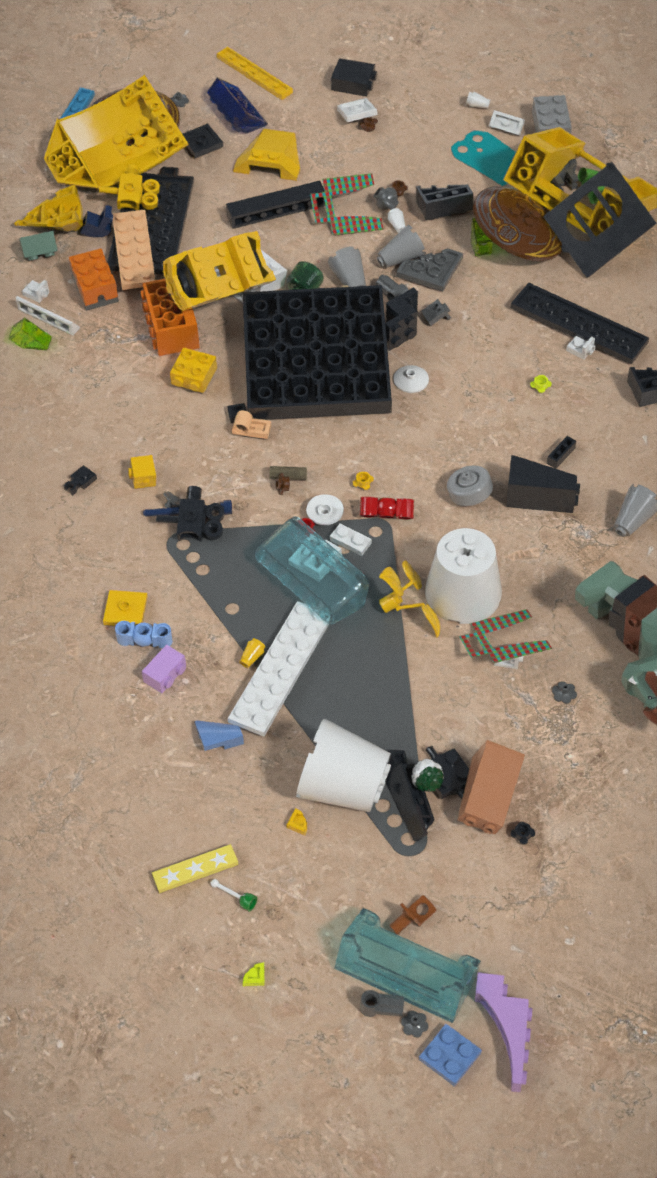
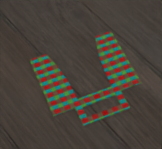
[310,173,383,235]
[459,609,552,663]

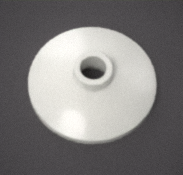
[394,365,429,393]
[306,494,344,525]

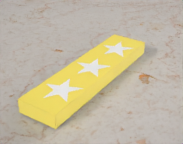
[152,844,238,893]

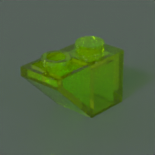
[470,218,493,257]
[8,317,52,351]

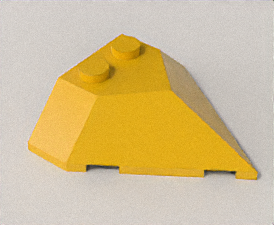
[14,185,83,232]

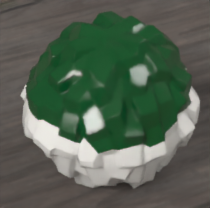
[411,759,444,792]

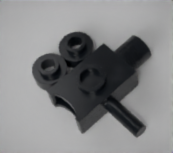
[156,486,225,542]

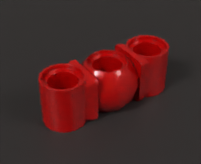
[359,497,414,519]

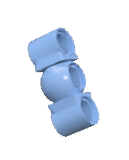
[115,621,173,648]

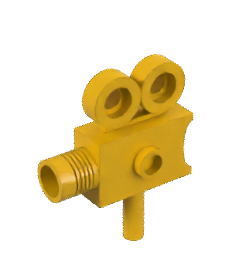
[99,164,160,211]

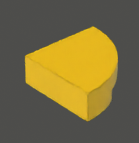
[286,808,307,835]

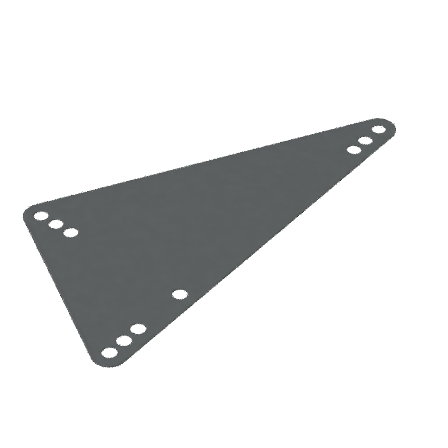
[167,518,427,856]

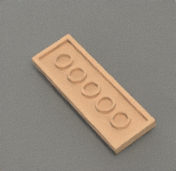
[113,210,155,290]

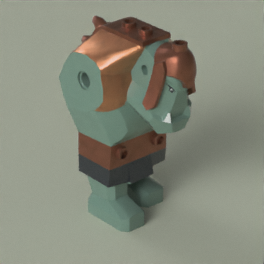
[575,561,657,725]

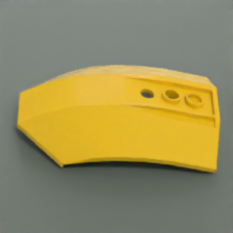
[44,75,189,189]

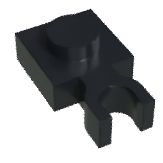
[63,465,97,496]

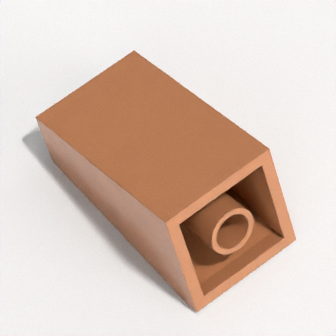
[457,740,525,834]

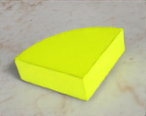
[243,962,265,986]

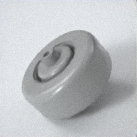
[447,465,493,506]

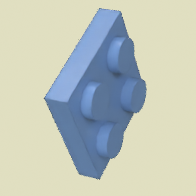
[419,1024,482,1087]

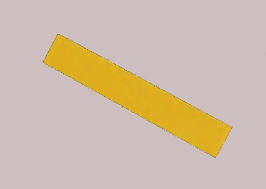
[217,46,293,100]

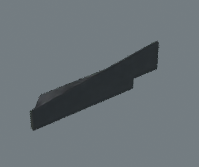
[385,749,435,842]

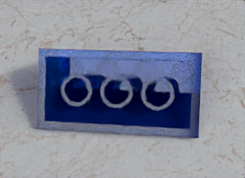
[207,77,268,134]

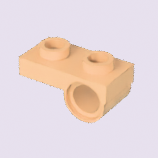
[232,411,271,439]

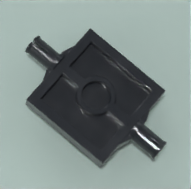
[426,746,469,800]

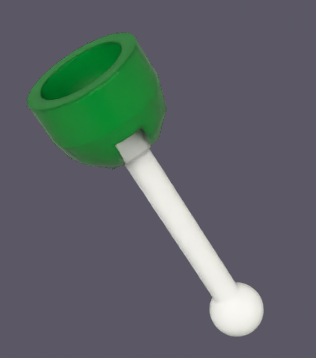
[211,879,258,912]

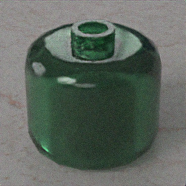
[286,261,324,290]

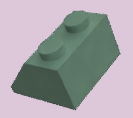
[19,231,58,261]

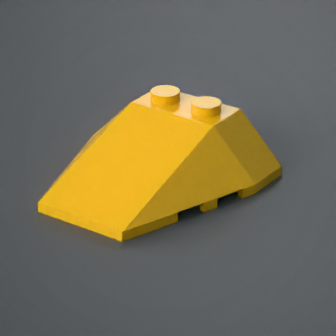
[233,129,300,181]

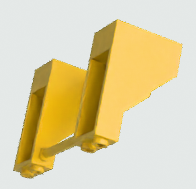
[504,127,657,237]

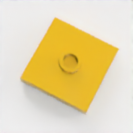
[103,590,148,626]

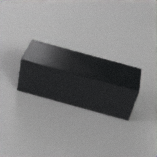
[547,436,577,469]

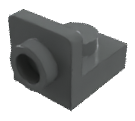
[421,299,451,326]

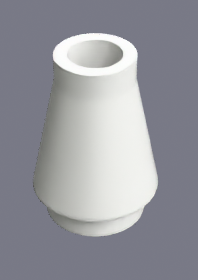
[466,91,490,109]
[388,208,405,233]

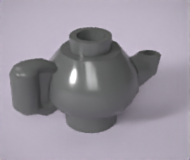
[374,186,399,210]

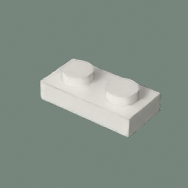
[489,110,525,136]
[330,524,372,556]

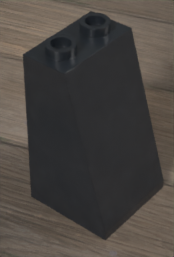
[506,455,580,513]

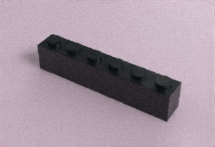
[226,180,326,229]

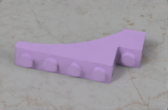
[475,972,532,1092]

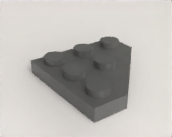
[396,248,463,291]

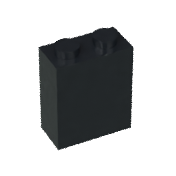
[331,58,378,97]

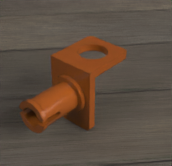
[389,895,437,935]

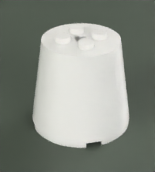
[425,528,502,624]
[296,719,391,812]

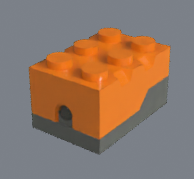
[69,248,119,311]

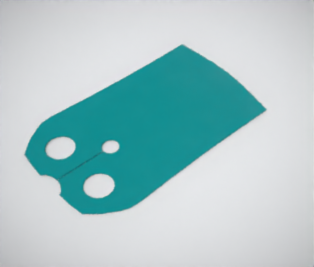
[451,130,516,186]

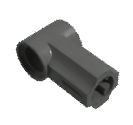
[376,274,408,301]
[360,990,404,1017]

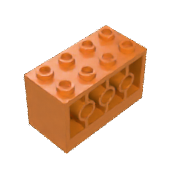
[140,279,200,356]

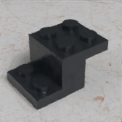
[385,287,418,351]

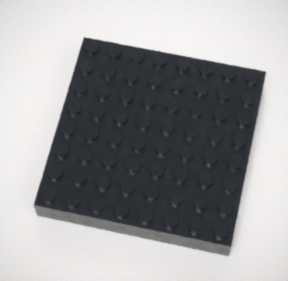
[242,285,392,420]

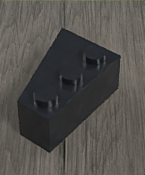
[416,184,473,220]
[627,367,657,407]

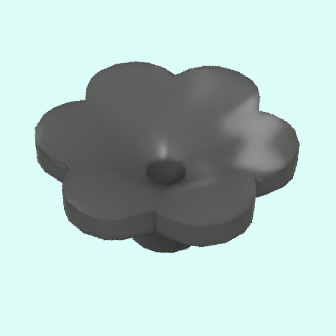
[170,92,189,107]
[163,491,180,508]
[552,682,577,704]
[401,1011,429,1038]

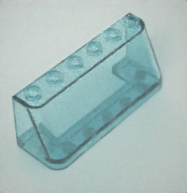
[254,516,369,626]

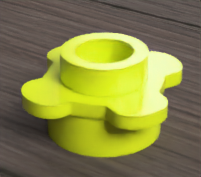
[530,375,552,393]

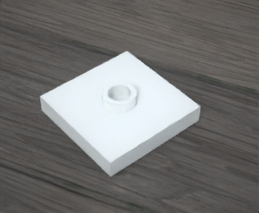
[337,98,378,122]

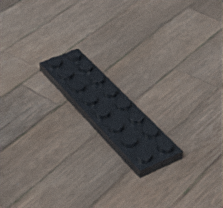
[511,282,649,364]

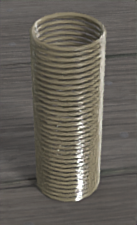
[269,466,307,481]

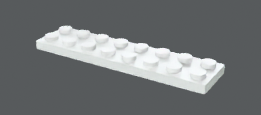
[228,601,332,737]

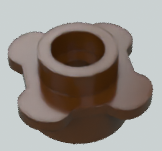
[360,117,378,132]
[392,180,408,196]
[275,473,290,495]

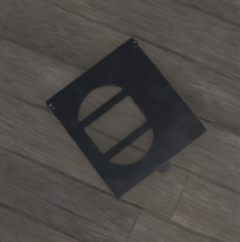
[543,162,657,278]

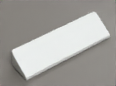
[16,296,80,335]

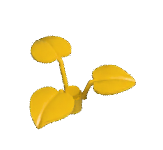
[379,560,440,638]

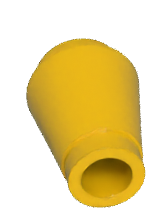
[239,638,265,668]

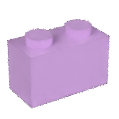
[142,645,186,693]

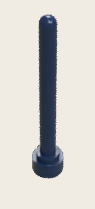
[143,500,232,517]

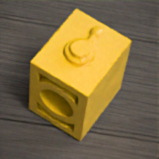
[128,455,156,489]

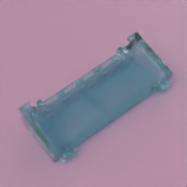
[334,908,481,1023]

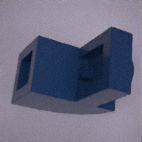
[80,205,113,237]

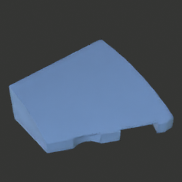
[194,721,244,751]

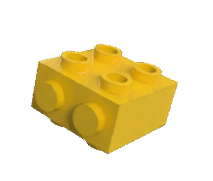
[170,347,217,393]

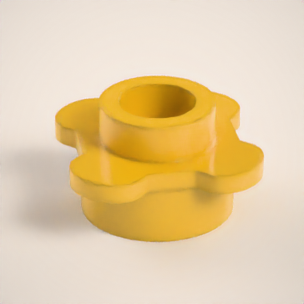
[353,471,374,490]

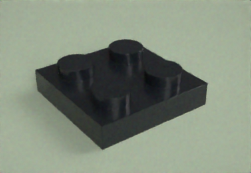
[183,123,224,158]

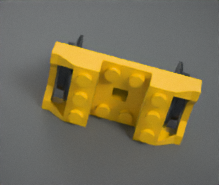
[163,231,276,311]

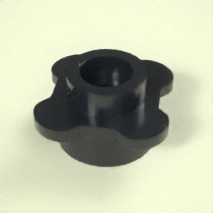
[510,822,536,845]

